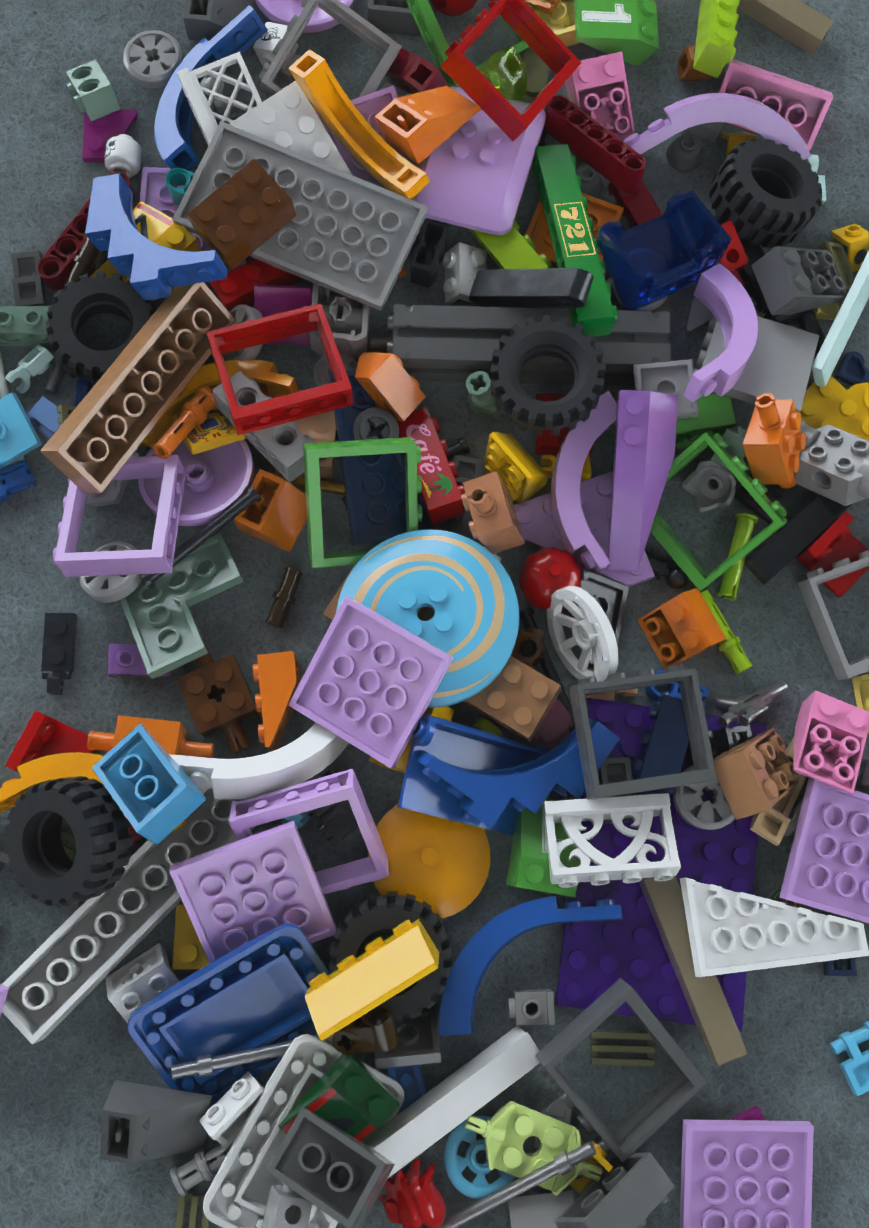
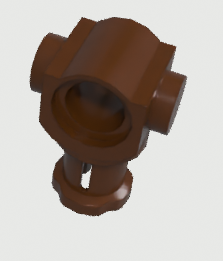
[511,627,546,669]

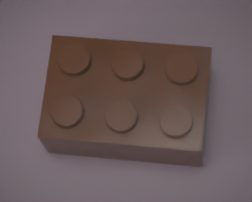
[187,159,296,270]

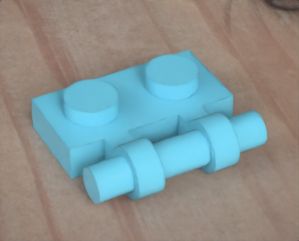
[829,1020,869,1096]

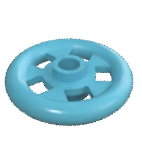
[444,1115,515,1200]

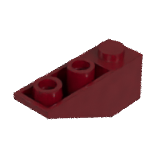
[377,48,449,94]

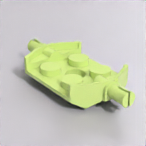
[464,1101,602,1196]

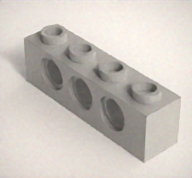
[212,371,315,483]

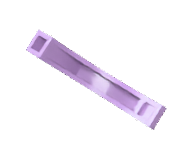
[684,263,758,402]
[551,391,617,573]

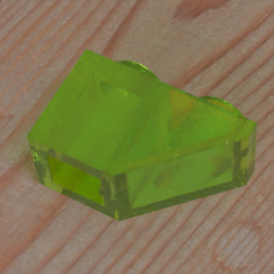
[479,45,528,102]

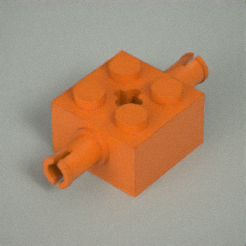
[743,393,806,489]
[87,715,215,758]

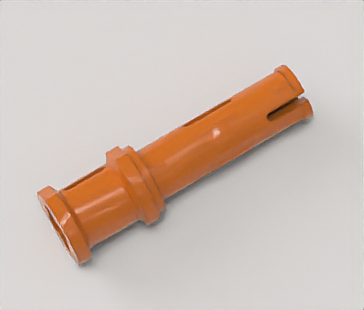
[153,386,216,459]

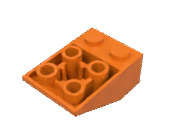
[375,86,481,164]
[253,651,301,752]

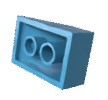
[92,724,206,845]

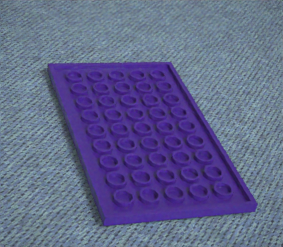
[555,698,767,1032]

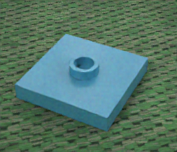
[0,392,42,469]

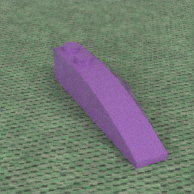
[607,390,678,572]

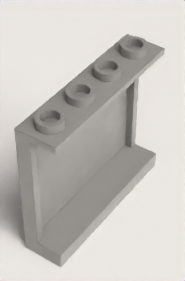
[694,315,819,412]

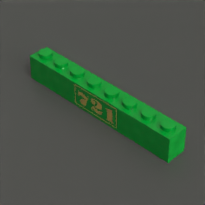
[533,144,617,337]

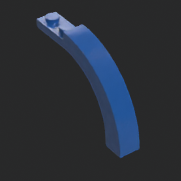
[154,5,268,171]
[439,896,623,1036]

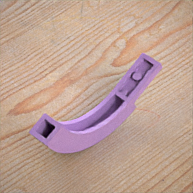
[623,93,811,160]

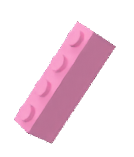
[718,59,833,151]

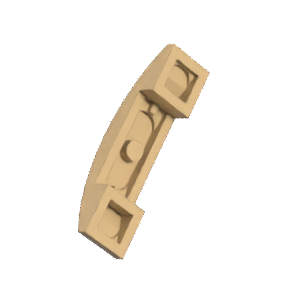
[750,737,807,846]

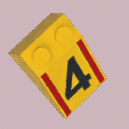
[133,201,201,252]

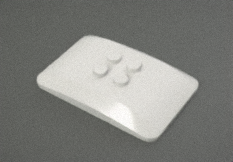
[203,1034,404,1228]

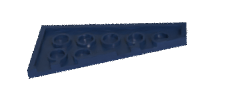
[329,370,437,545]

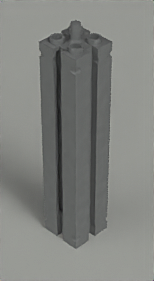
[371,304,671,386]

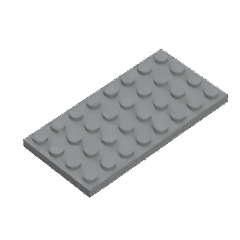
[172,121,428,311]

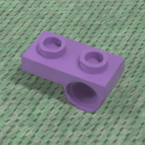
[108,644,171,678]

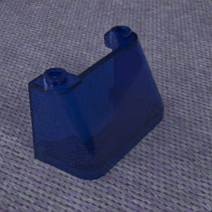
[597,190,732,311]

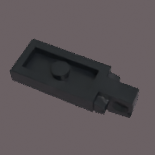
[41,613,77,695]

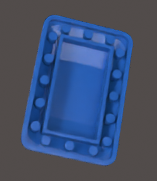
[128,924,330,1104]

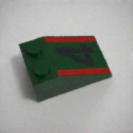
[278,1054,400,1142]

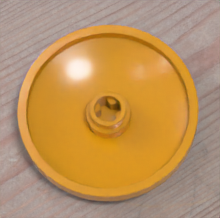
[368,804,491,918]

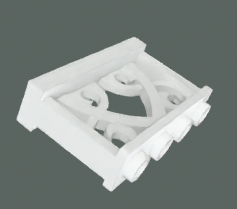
[542,793,681,888]

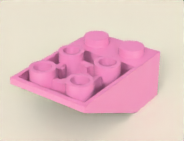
[565,51,635,139]
[793,690,869,795]

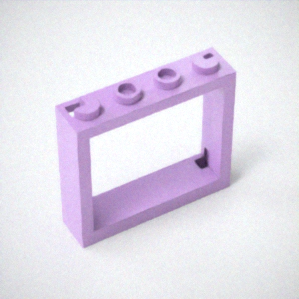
[53,455,186,577]
[229,769,389,894]

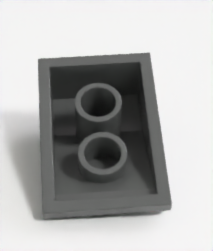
[266,1107,395,1228]

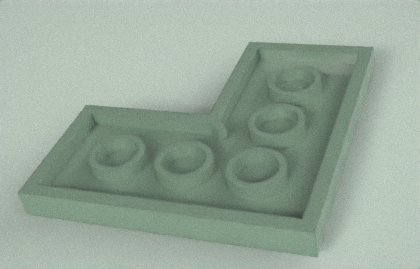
[120,532,244,679]

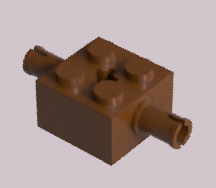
[176,638,260,755]

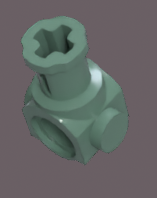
[466,371,505,420]

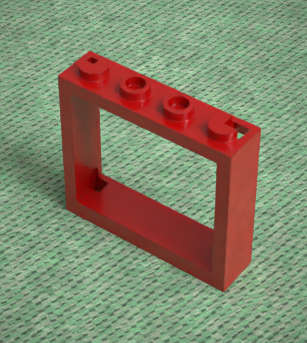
[441,0,581,141]
[206,303,353,436]

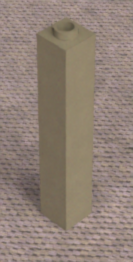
[737,0,834,56]
[639,876,748,1066]

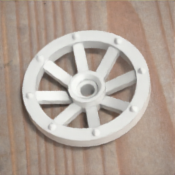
[547,586,618,682]

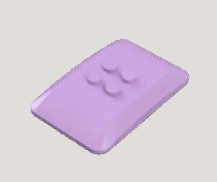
[411,86,546,235]

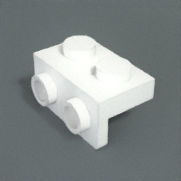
[443,242,487,304]
[199,1071,264,1149]

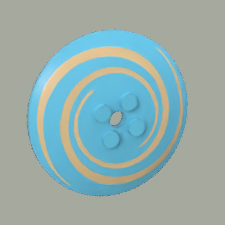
[336,530,519,709]

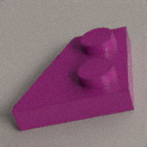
[82,110,138,162]

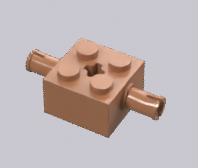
[461,471,525,554]

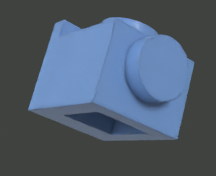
[27,396,69,439]

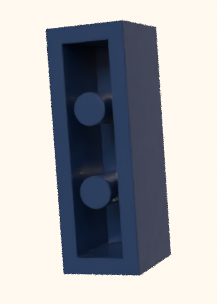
[632,694,689,795]

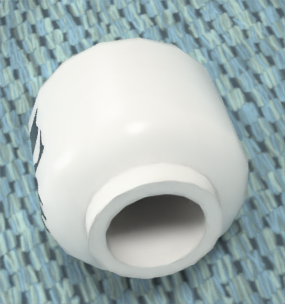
[104,134,142,178]

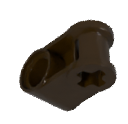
[332,1006,399,1055]

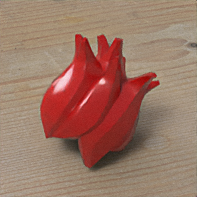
[378,1158,446,1228]

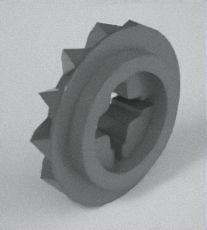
[352,408,399,455]

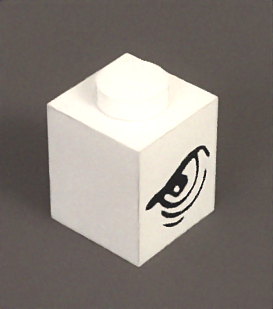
[253,22,298,71]

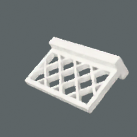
[177,52,262,146]

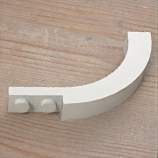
[169,723,348,800]

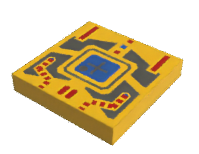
[170,407,246,455]

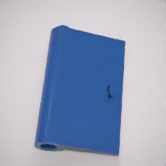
[398,714,550,836]

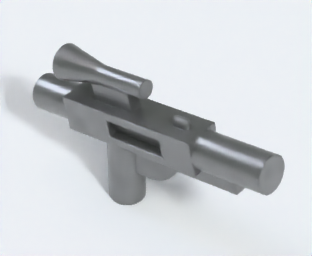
[716,680,788,728]

